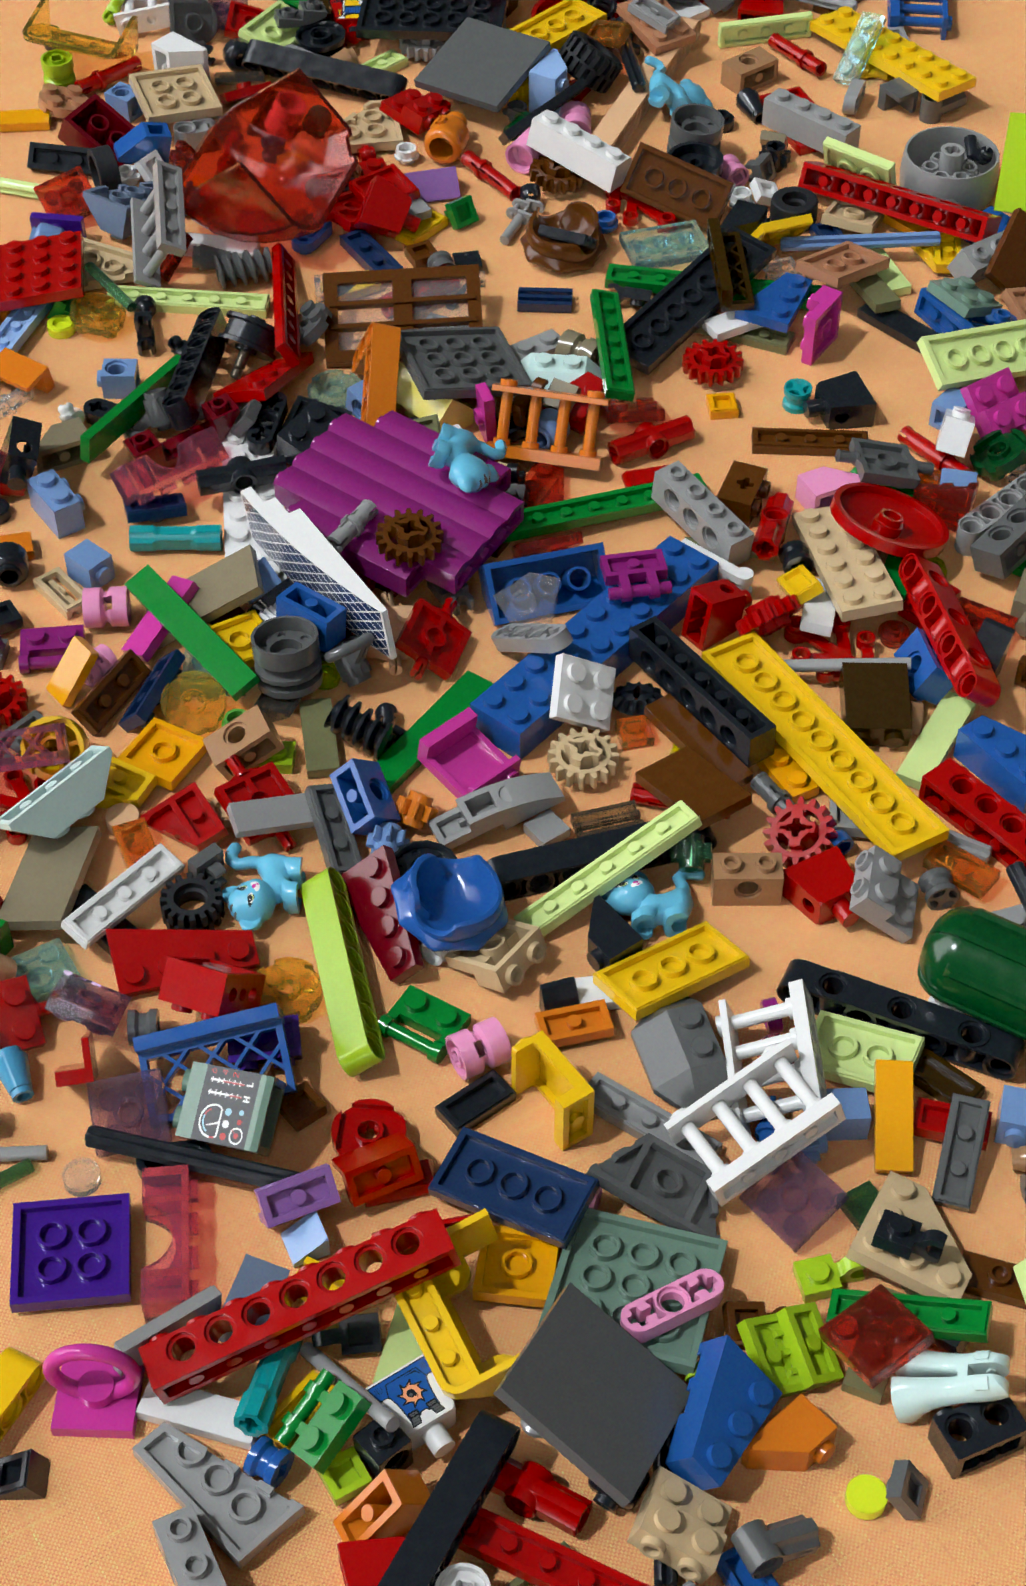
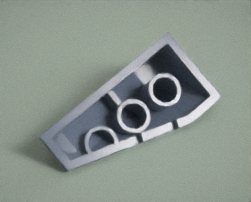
[82,181,154,240]

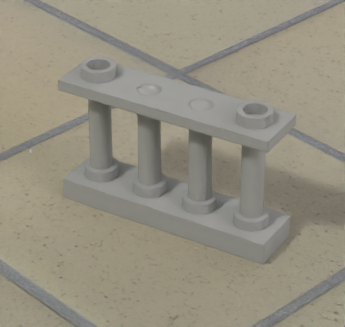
[130,160,187,288]

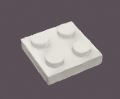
[549,653,616,732]

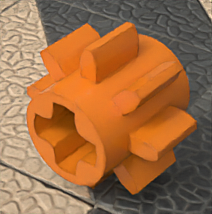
[396,790,438,830]

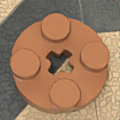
[38,83,88,119]

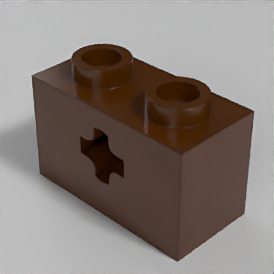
[717,460,771,528]

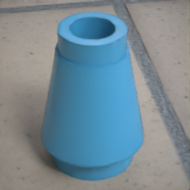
[0,1045,34,1103]

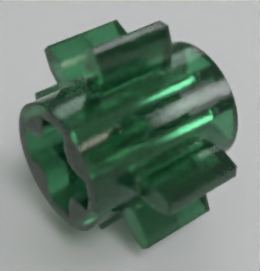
[670,833,712,873]

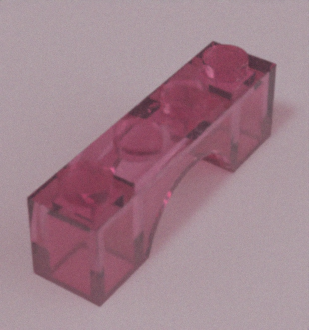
[109,426,229,506]
[141,1165,200,1324]

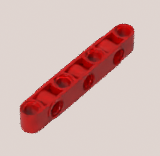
[898,553,1001,708]

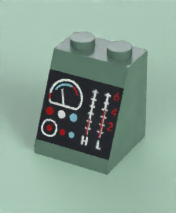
[173,1061,286,1157]

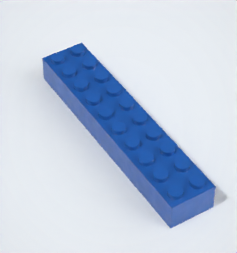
[470,536,719,760]

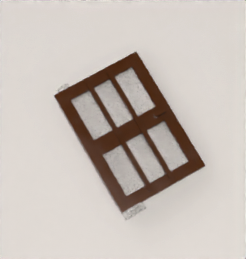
[314,264,486,368]

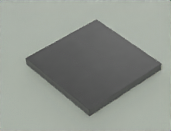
[414,17,551,113]
[400,327,532,400]
[493,1282,690,1508]

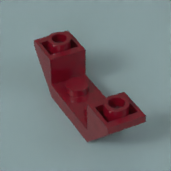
[123,393,240,470]

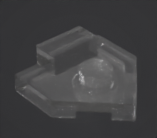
[493,572,561,624]

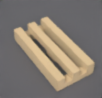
[33,566,83,620]

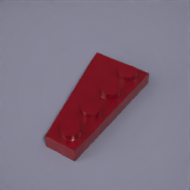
[341,845,425,984]

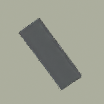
[305,784,362,875]
[932,1093,991,1212]

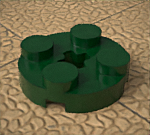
[970,429,1026,481]

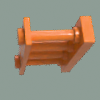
[486,378,611,471]

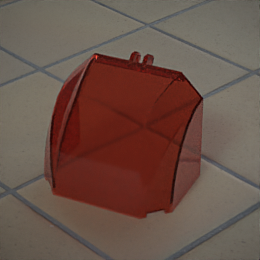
[169,68,358,243]

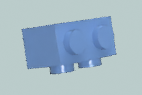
[26,468,86,539]

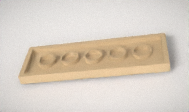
[792,506,903,622]

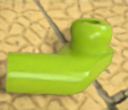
[102,0,125,25]

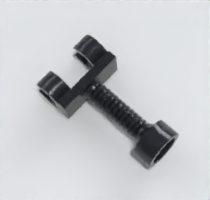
[134,295,156,356]

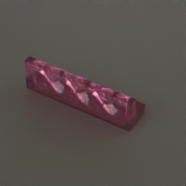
[0,723,70,772]

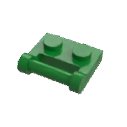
[378,985,471,1064]

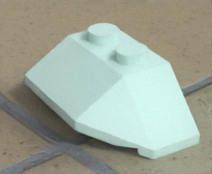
[513,352,613,403]
[0,745,113,839]

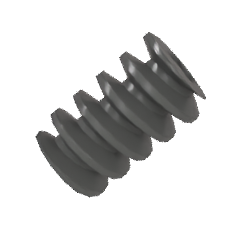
[214,246,272,289]

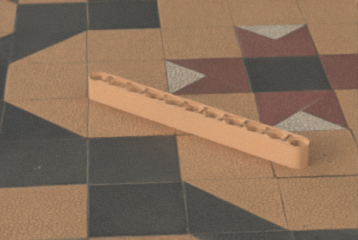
[591,16,701,150]

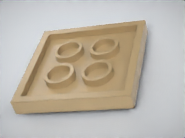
[129,64,222,123]

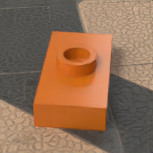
[534,999,614,1048]

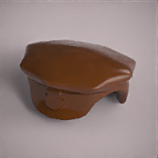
[520,201,608,273]

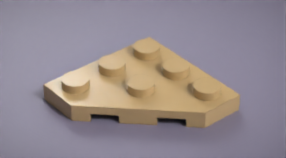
[325,99,403,155]
[83,237,134,291]
[846,1171,972,1299]

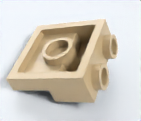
[444,918,548,993]
[627,1466,733,1585]

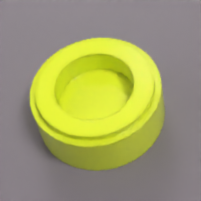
[47,315,76,339]
[845,1474,888,1520]

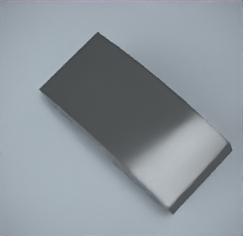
[274,0,327,28]

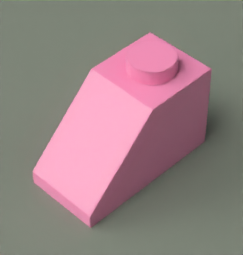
[795,466,865,509]

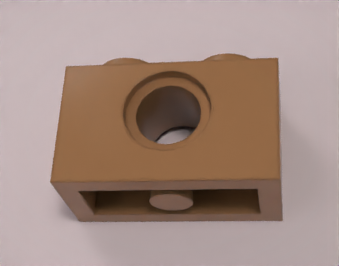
[721,46,779,95]
[203,705,285,781]
[710,853,784,906]

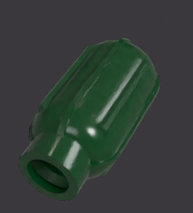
[917,906,1026,1040]

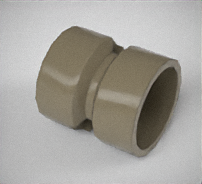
[555,329,600,367]

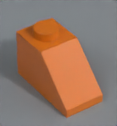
[741,1393,838,1472]
[333,1469,431,1542]

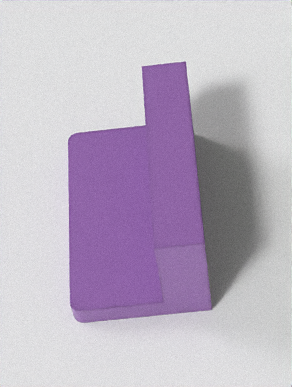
[405,166,460,203]
[254,1163,341,1229]

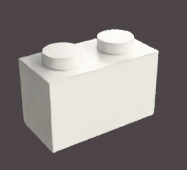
[936,406,975,458]

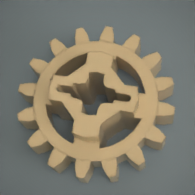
[547,727,619,790]

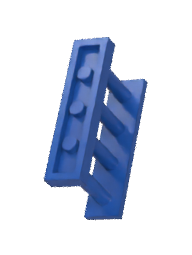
[887,0,952,40]

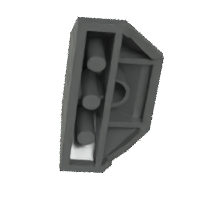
[631,996,731,1121]

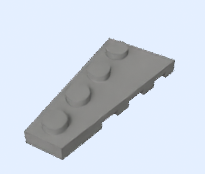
[132,1422,305,1569]

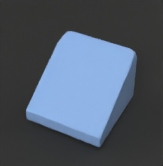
[281,1211,330,1268]

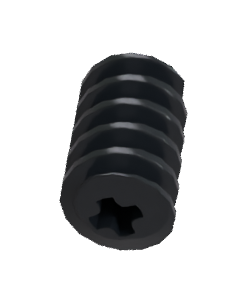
[324,694,397,761]

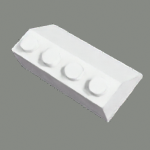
[526,110,633,193]

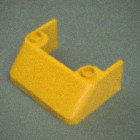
[394,1208,521,1399]

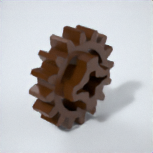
[529,155,584,195]
[375,508,444,568]

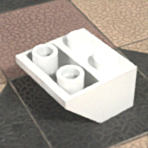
[151,31,211,83]

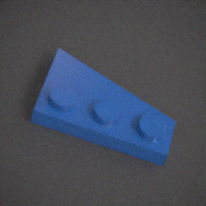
[734,272,813,333]

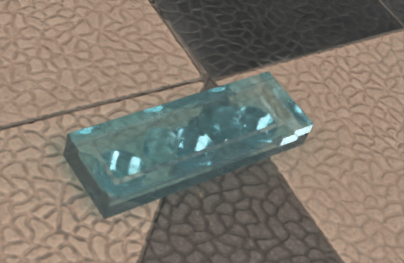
[832,11,887,85]

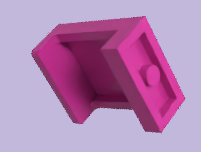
[417,707,521,798]

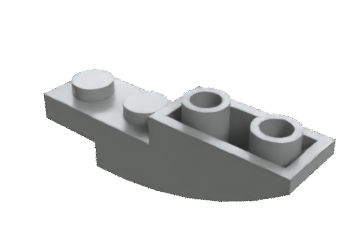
[428,772,566,849]

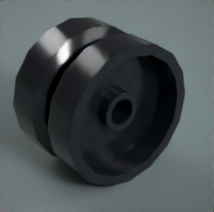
[668,142,723,178]

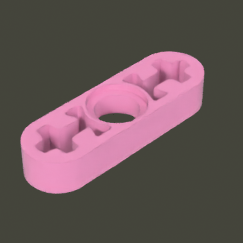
[620,1269,724,1344]

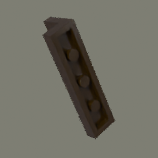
[707,218,755,312]

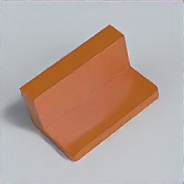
[0,347,55,393]

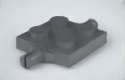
[835,437,934,490]

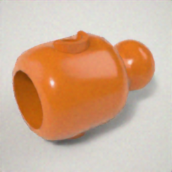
[424,111,469,164]

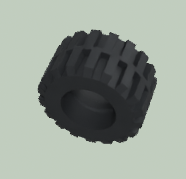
[559,31,623,93]

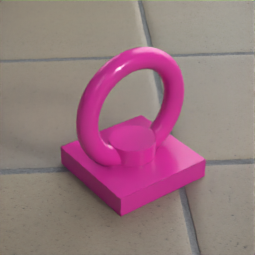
[43,1343,145,1439]

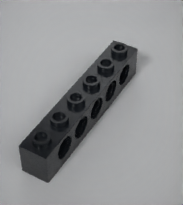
[629,616,776,768]

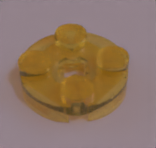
[69,292,126,339]
[160,670,227,735]
[257,957,323,1023]

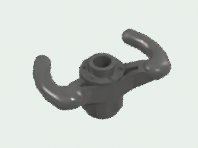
[123,387,204,439]
[320,632,374,687]

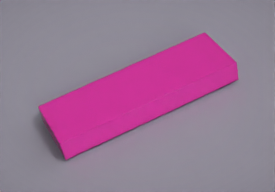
[121,575,199,662]

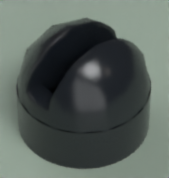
[520,183,541,201]

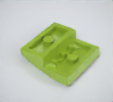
[737,1302,844,1399]

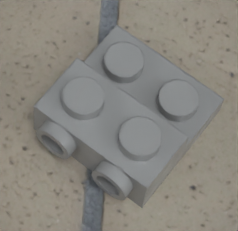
[849,845,919,944]

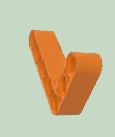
[352,322,401,427]

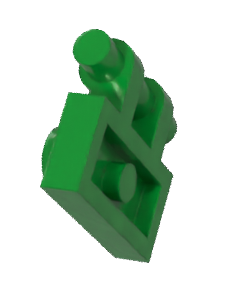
[274,1368,372,1475]

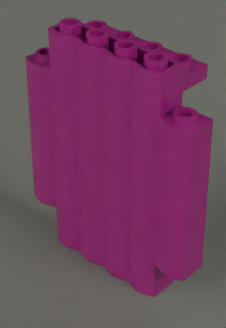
[274,410,524,598]

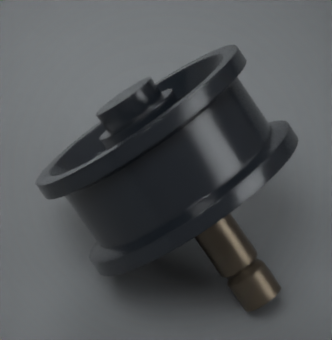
[217,310,276,380]

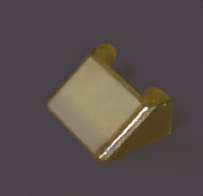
[22,0,138,61]

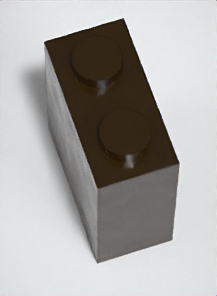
[839,662,912,748]

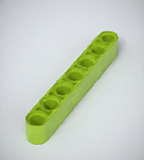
[300,867,386,1077]

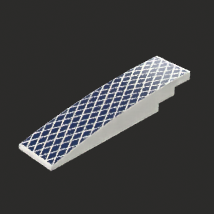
[240,486,397,660]

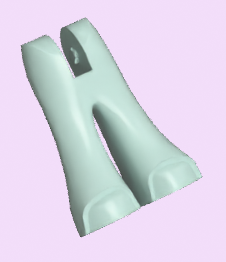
[891,1346,1010,1423]

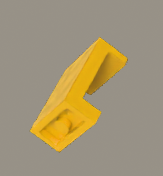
[511,1030,595,1152]

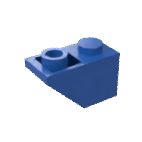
[113,122,172,164]

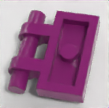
[600,548,672,602]

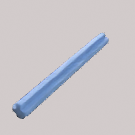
[780,231,941,252]

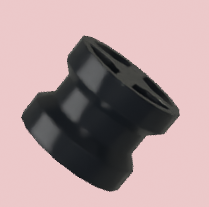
[778,540,814,573]

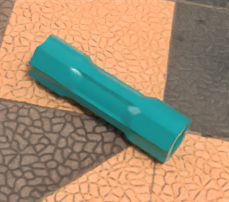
[129,525,223,552]
[233,1339,304,1438]

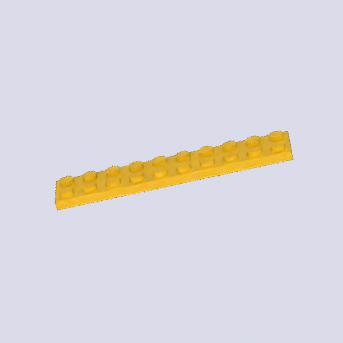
[701,631,950,861]

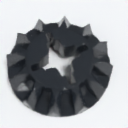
[612,681,663,716]

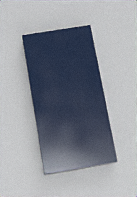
[428,1126,600,1250]

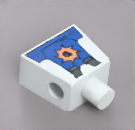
[365,1354,456,1458]

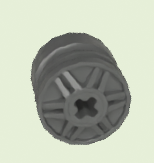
[666,103,724,153]
[250,615,324,700]

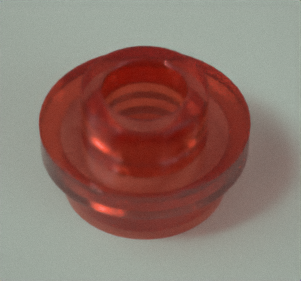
[878,620,910,649]

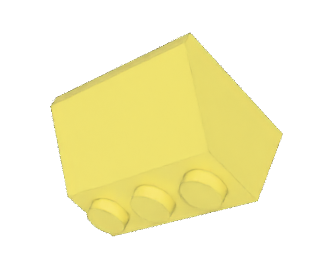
[396,361,475,429]

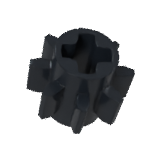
[759,140,791,173]

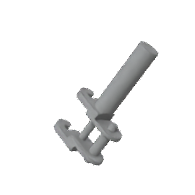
[499,198,545,245]

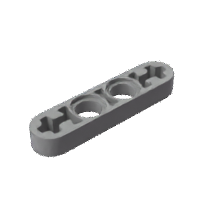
[491,623,573,654]

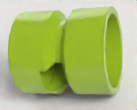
[40,49,76,87]

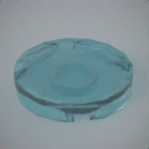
[307,369,361,410]

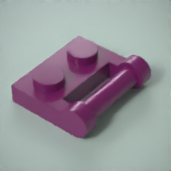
[18,624,85,674]

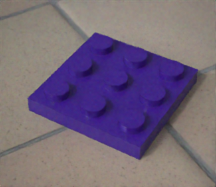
[9,1193,131,1313]

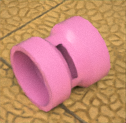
[721,154,749,187]
[84,644,118,687]

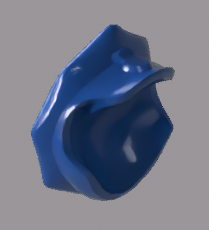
[391,853,508,952]

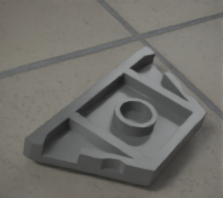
[586,1133,721,1239]

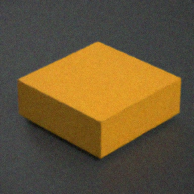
[706,392,739,420]

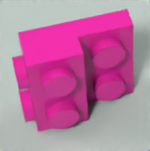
[800,285,843,366]
[960,367,1026,438]

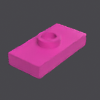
[473,382,497,443]

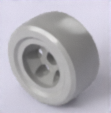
[899,126,1000,210]

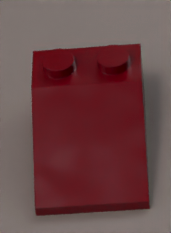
[57,93,135,167]

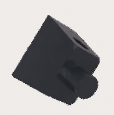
[803,371,876,430]
[0,416,42,491]

